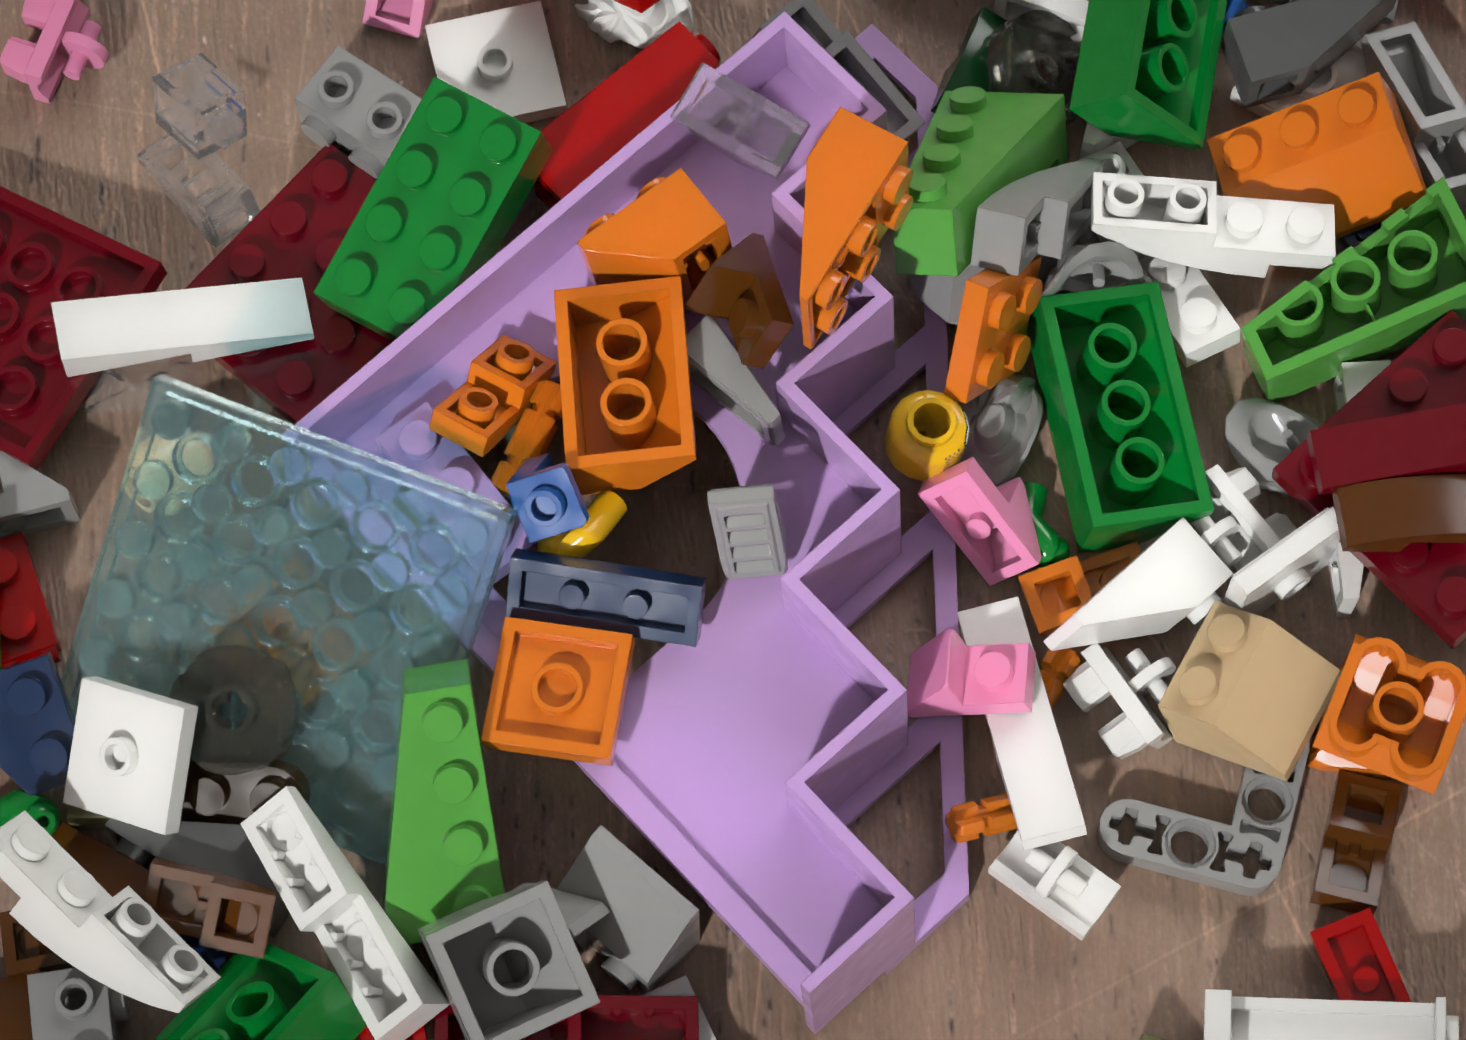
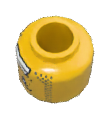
[884,390,970,481]

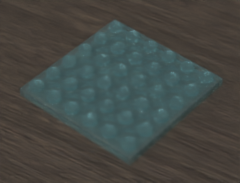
[61,374,518,865]

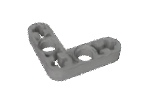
[1097,739,1310,896]

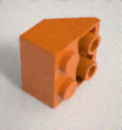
[577,168,732,310]

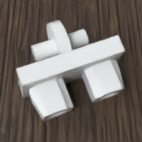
[1191,464,1297,571]
[1063,643,1176,760]
[988,830,1121,941]

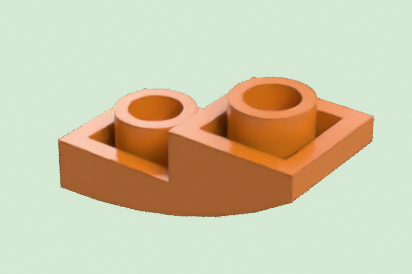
[429,334,557,458]

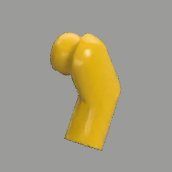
[537,490,627,558]

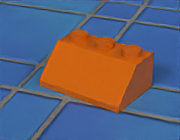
[1206,72,1426,239]
[554,276,697,495]

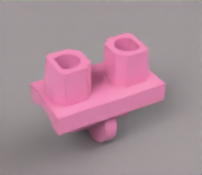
[0,0,109,104]

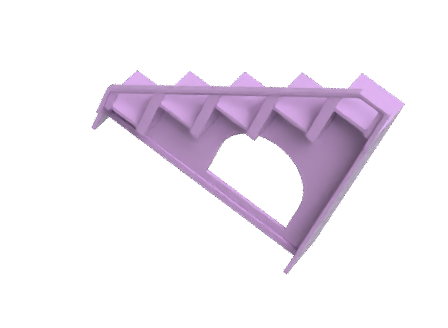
[285,11,969,1034]

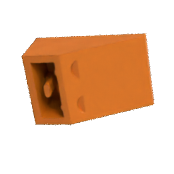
[799,107,913,350]

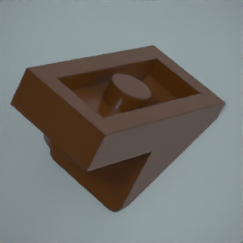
[685,233,794,369]

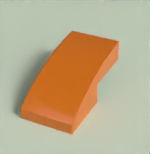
[1018,541,1141,636]

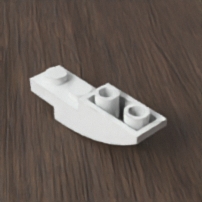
[1075,141,1240,368]
[1091,172,1336,278]
[0,811,221,1013]

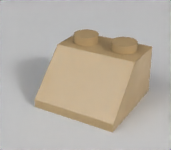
[1158,601,1341,781]

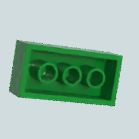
[313,77,553,341]

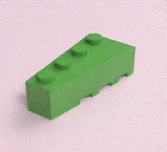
[892,86,1068,277]
[1241,176,1466,402]
[381,659,506,944]

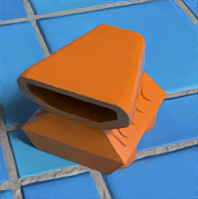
[1306,634,1466,794]

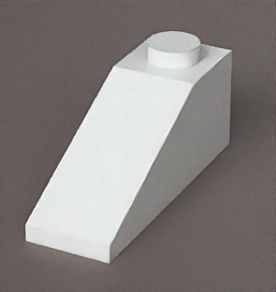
[1043,517,1233,651]

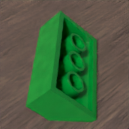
[1069,0,1227,150]
[1027,281,1214,553]
[154,943,367,1040]

